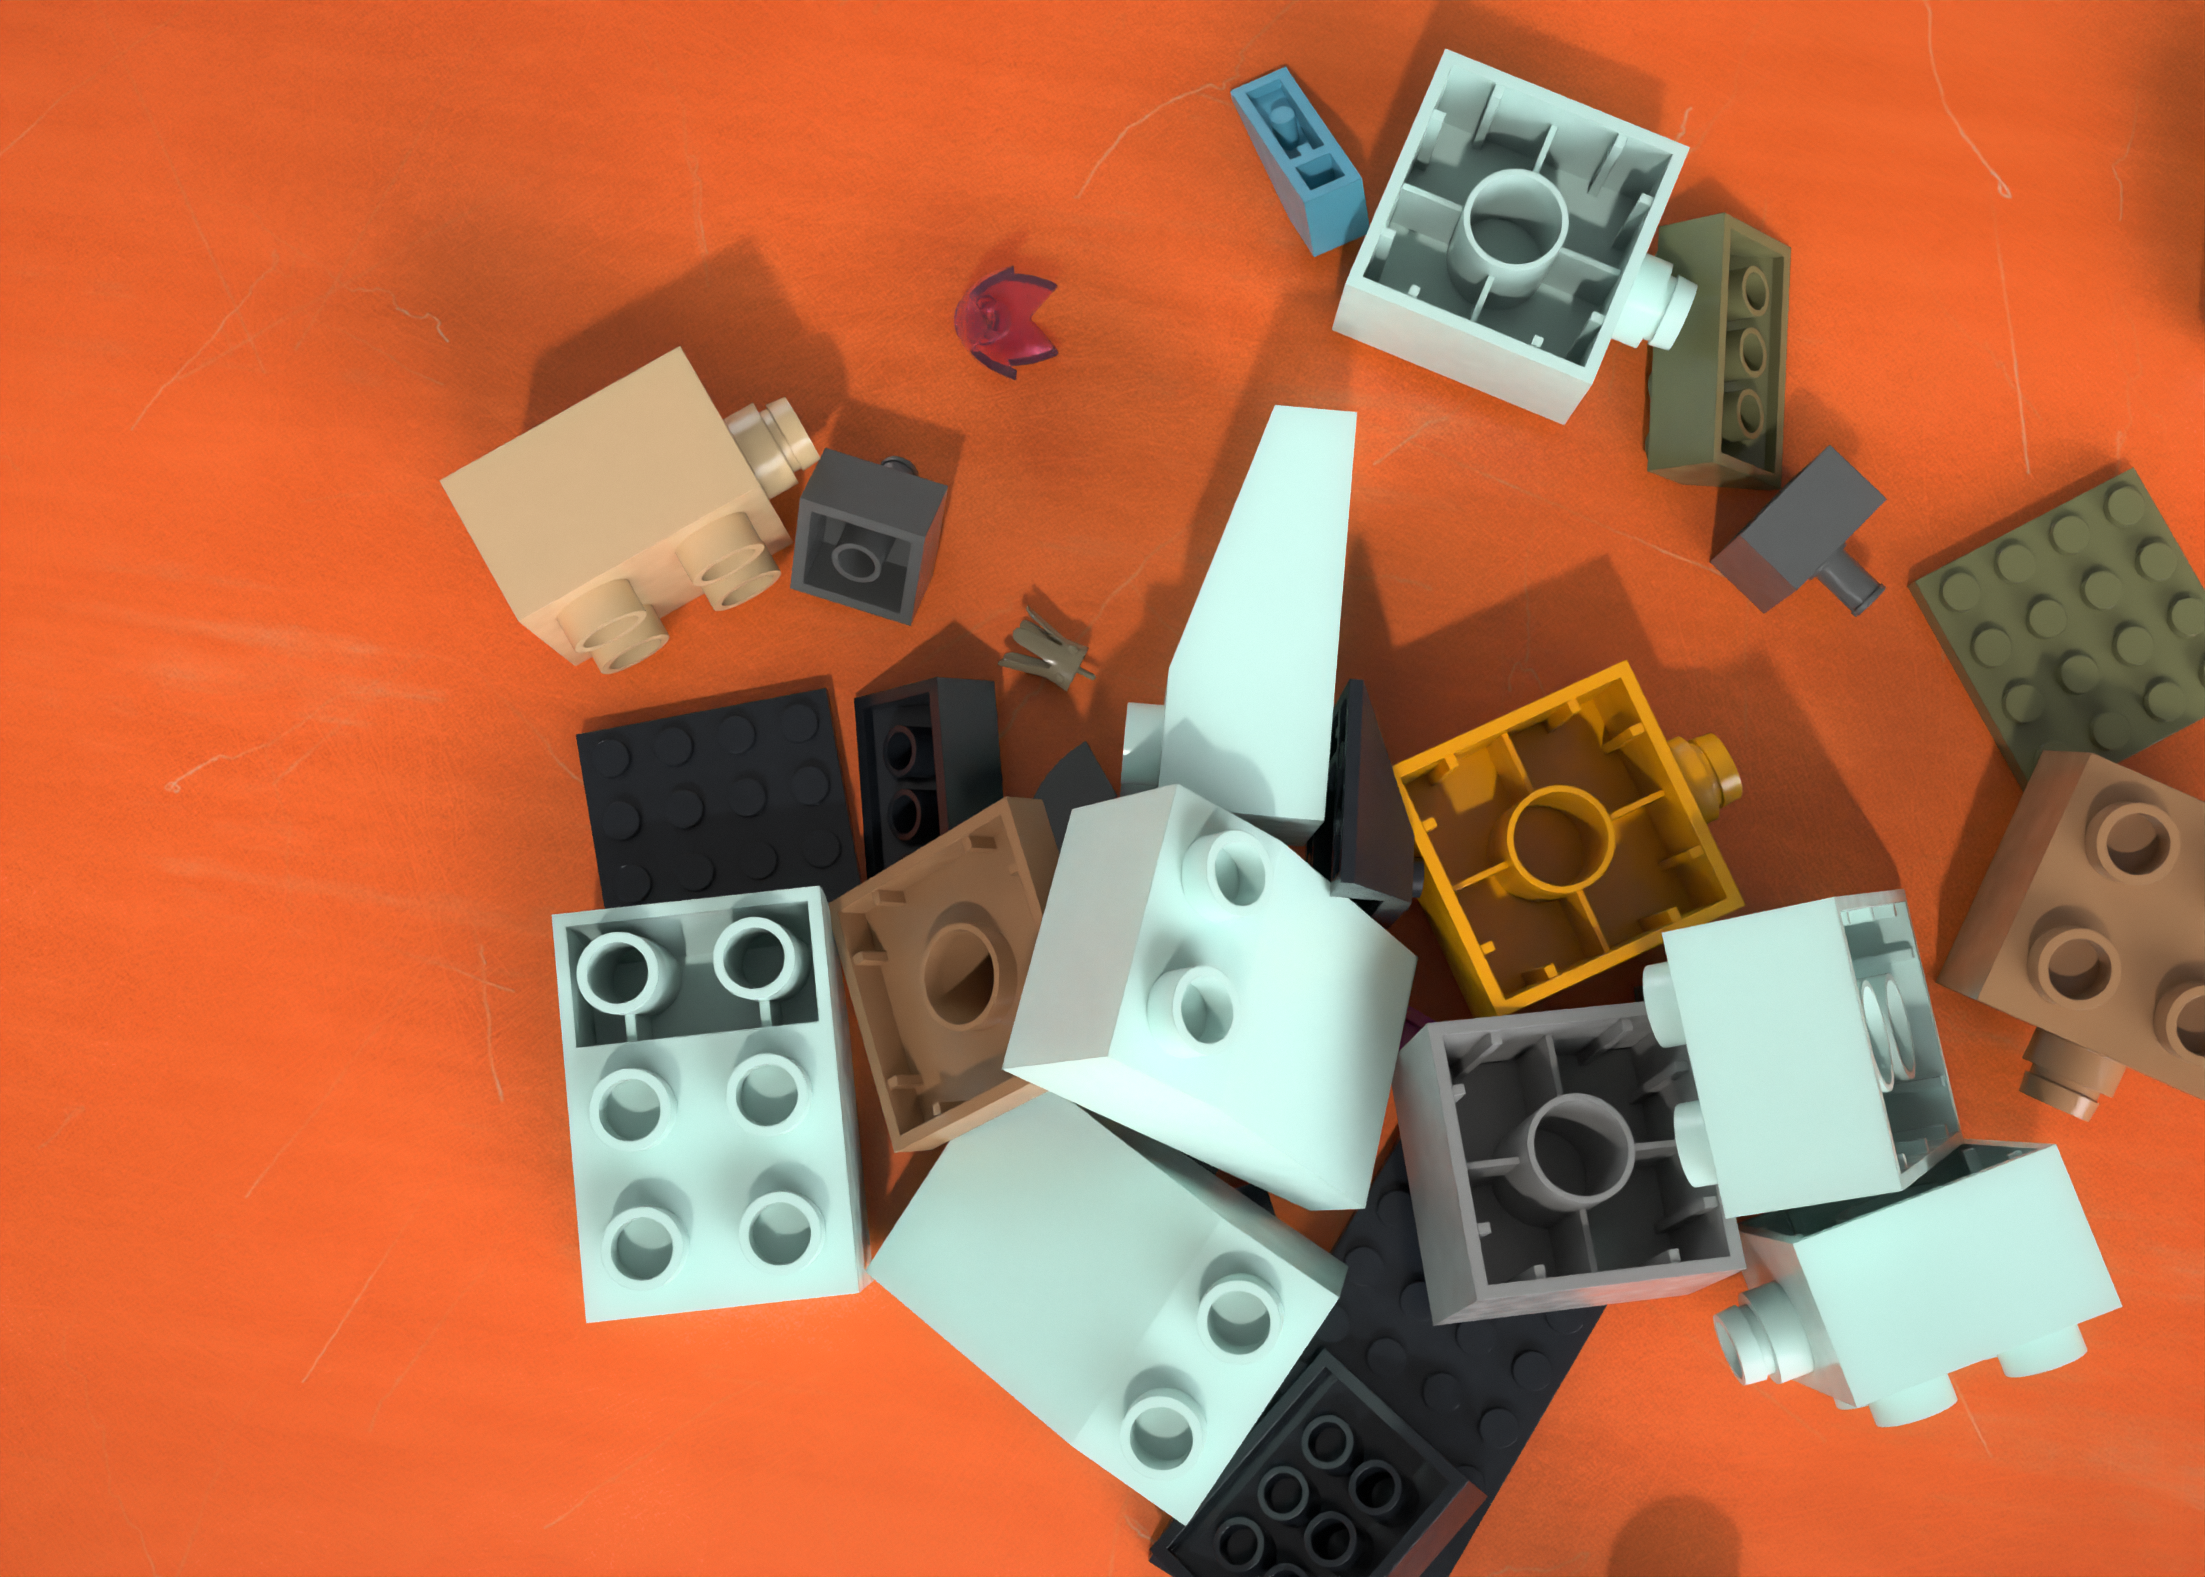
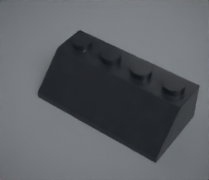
[854,677,1004,880]

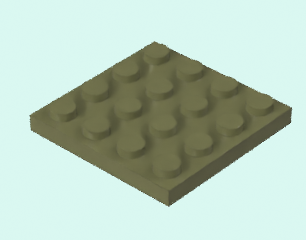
[1907,467,2205,793]

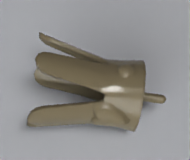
[998,606,1096,692]

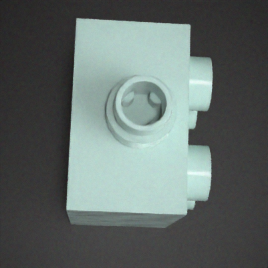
[1332,48,1698,425]
[1713,1138,2123,1427]

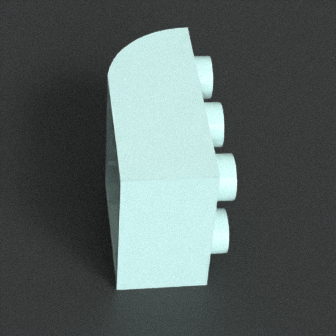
[552,886,874,1323]

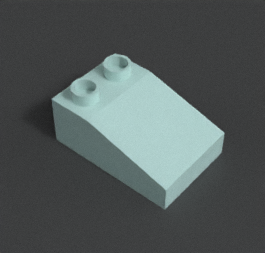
[1120,405,1357,846]
[1002,783,1418,1211]
[1643,889,1964,1219]
[865,1091,1349,1526]

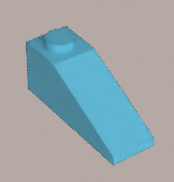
[1230,67,1370,257]

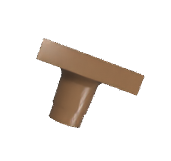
[828,796,1060,1153]

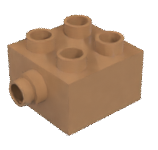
[1935,750,2205,1122]

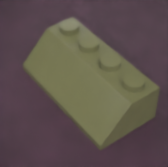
[1645,212,1791,491]

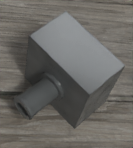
[1710,445,1887,617]
[790,448,948,626]

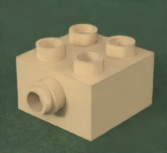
[439,346,821,674]

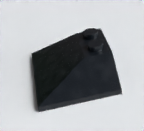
[1305,679,1424,929]

